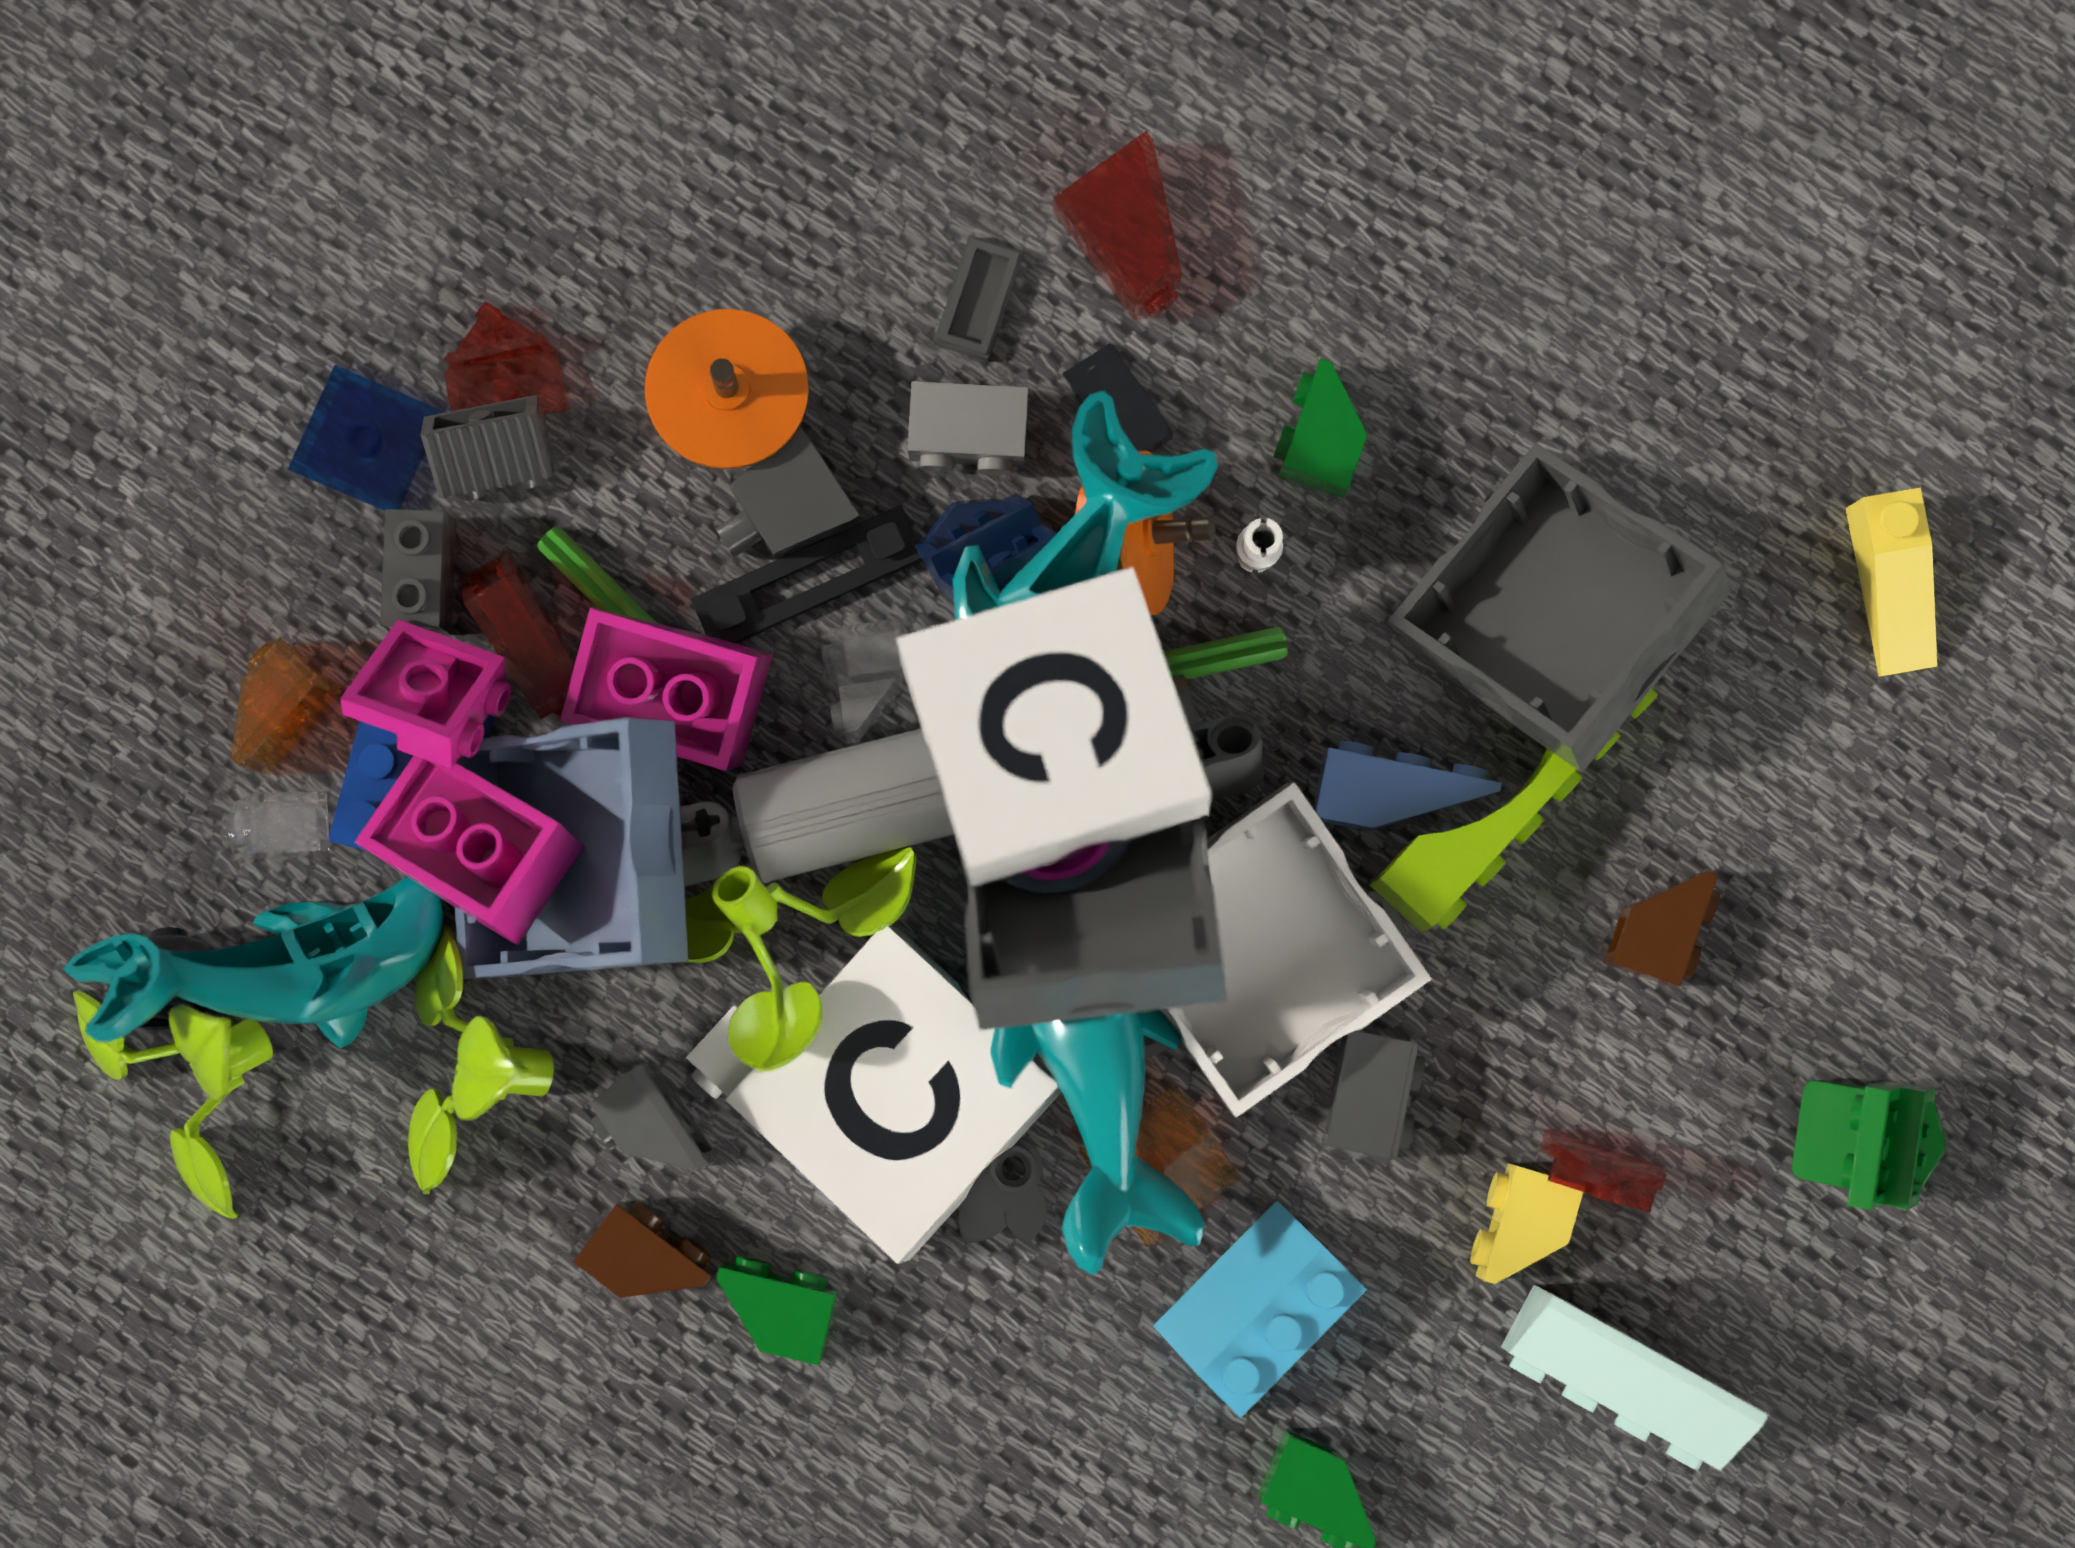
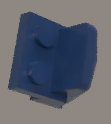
[915,493,1057,602]

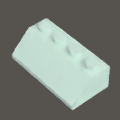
[1501,1285,1768,1471]

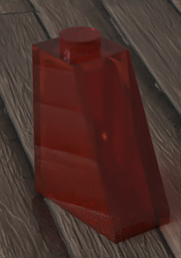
[1053,131,1182,320]
[460,549,576,719]

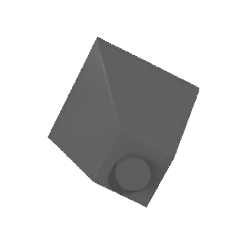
[589,1062,720,1171]

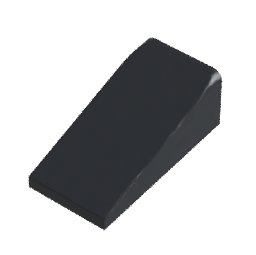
[1062,343,1173,453]

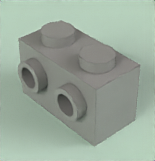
[908,381,1028,475]

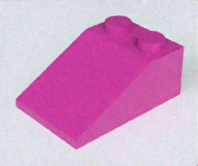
[560,608,773,771]
[355,756,584,945]

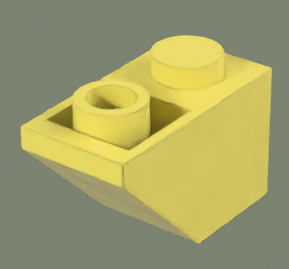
[1470,1163,1585,1284]

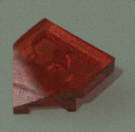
[443,301,571,416]
[1539,1129,1666,1213]

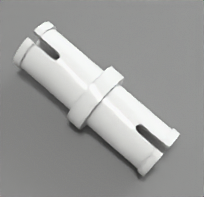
[1236,518,1283,573]

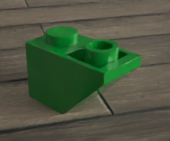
[1273,358,1367,498]
[717,1256,839,1365]
[1257,1429,1376,1548]

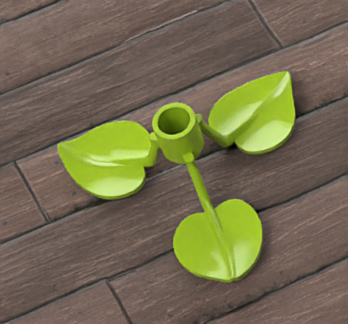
[685,847,917,1073]
[408,924,554,1195]
[73,989,273,1219]

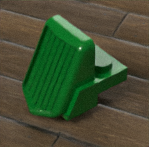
[1792,1080,1947,1210]

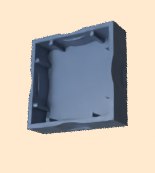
[455,718,688,979]

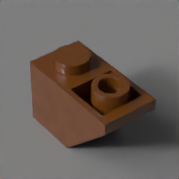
[1603,871,1720,987]
[573,1200,717,1298]

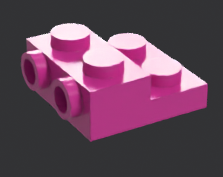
[341,619,511,769]

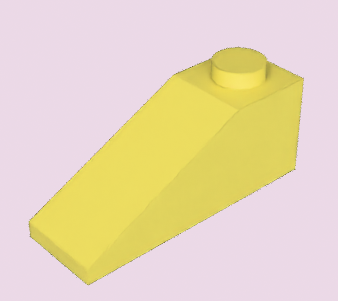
[1846,487,1937,677]

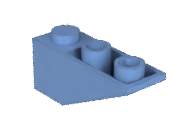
[1313,741,1502,831]

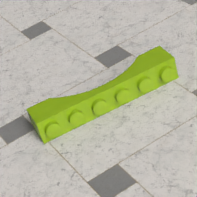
[1370,688,1658,933]

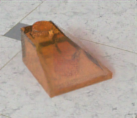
[231,637,345,775]
[1079,1083,1242,1248]

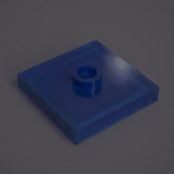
[288,365,443,512]

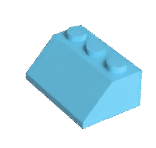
[1153,1200,1367,1418]

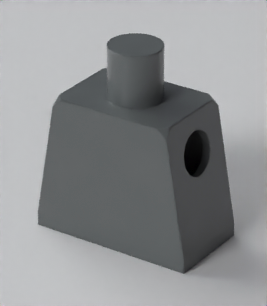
[715,425,862,560]

